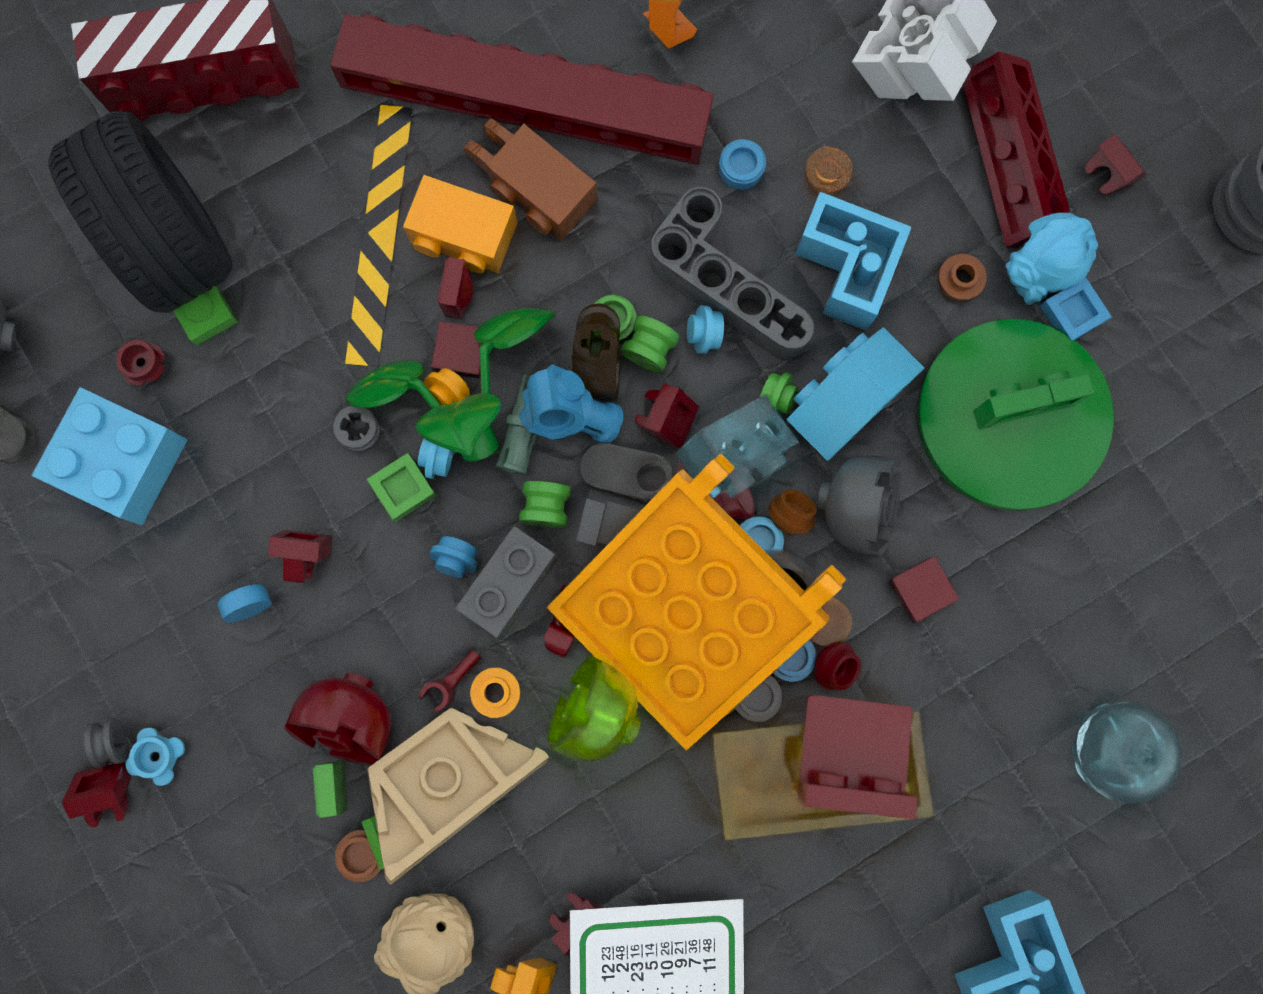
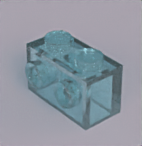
[675,395,799,499]

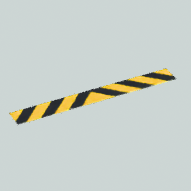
[345,105,413,367]

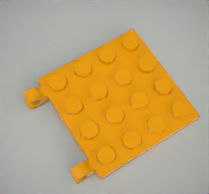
[546,453,846,751]

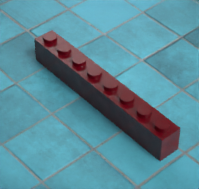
[330,14,714,165]

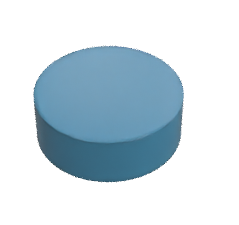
[718,139,766,190]
[217,584,272,623]

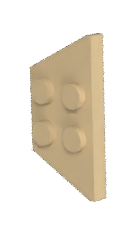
[368,708,549,885]

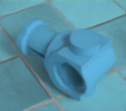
[519,364,623,444]

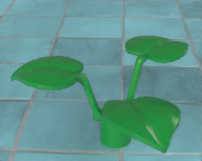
[344,308,556,461]

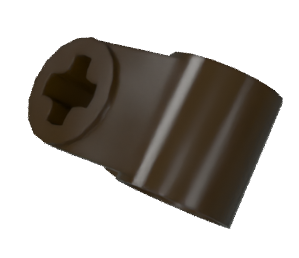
[570,303,620,401]

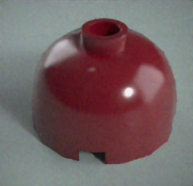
[284,673,392,765]

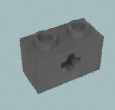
[455,526,558,640]

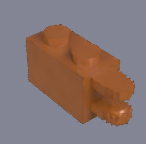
[463,118,598,241]

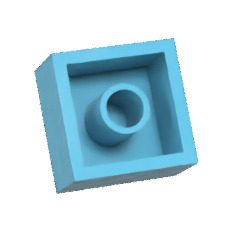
[31,387,188,526]

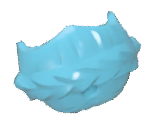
[1006,212,1098,305]

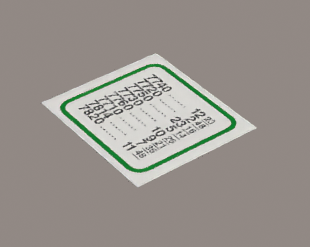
[570,899,744,994]

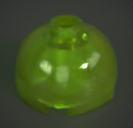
[547,656,641,762]

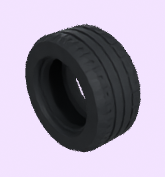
[48,111,233,313]

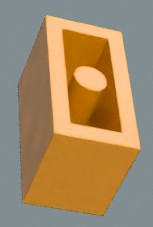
[403,175,518,273]

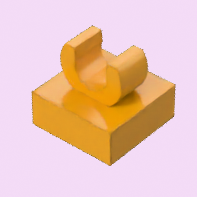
[490,957,558,994]

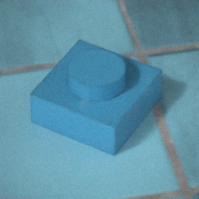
[1040,277,1112,341]

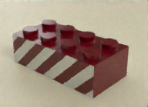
[71,0,300,121]

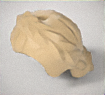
[374,893,474,994]

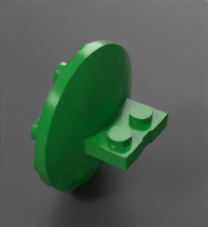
[917,319,1114,511]

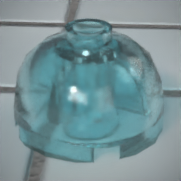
[1072,702,1183,804]

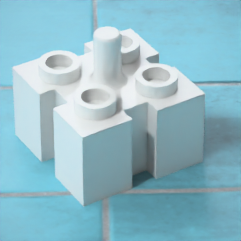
[852,0,997,101]

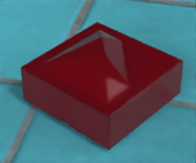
[437,257,473,320]

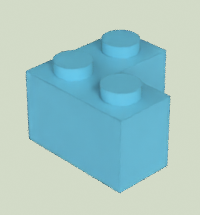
[795,192,912,331]
[786,327,924,461]
[954,890,1085,994]

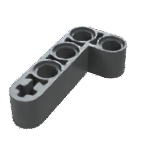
[650,187,814,361]

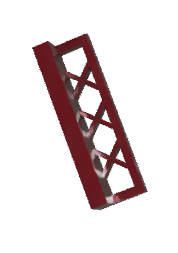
[963,51,1070,249]

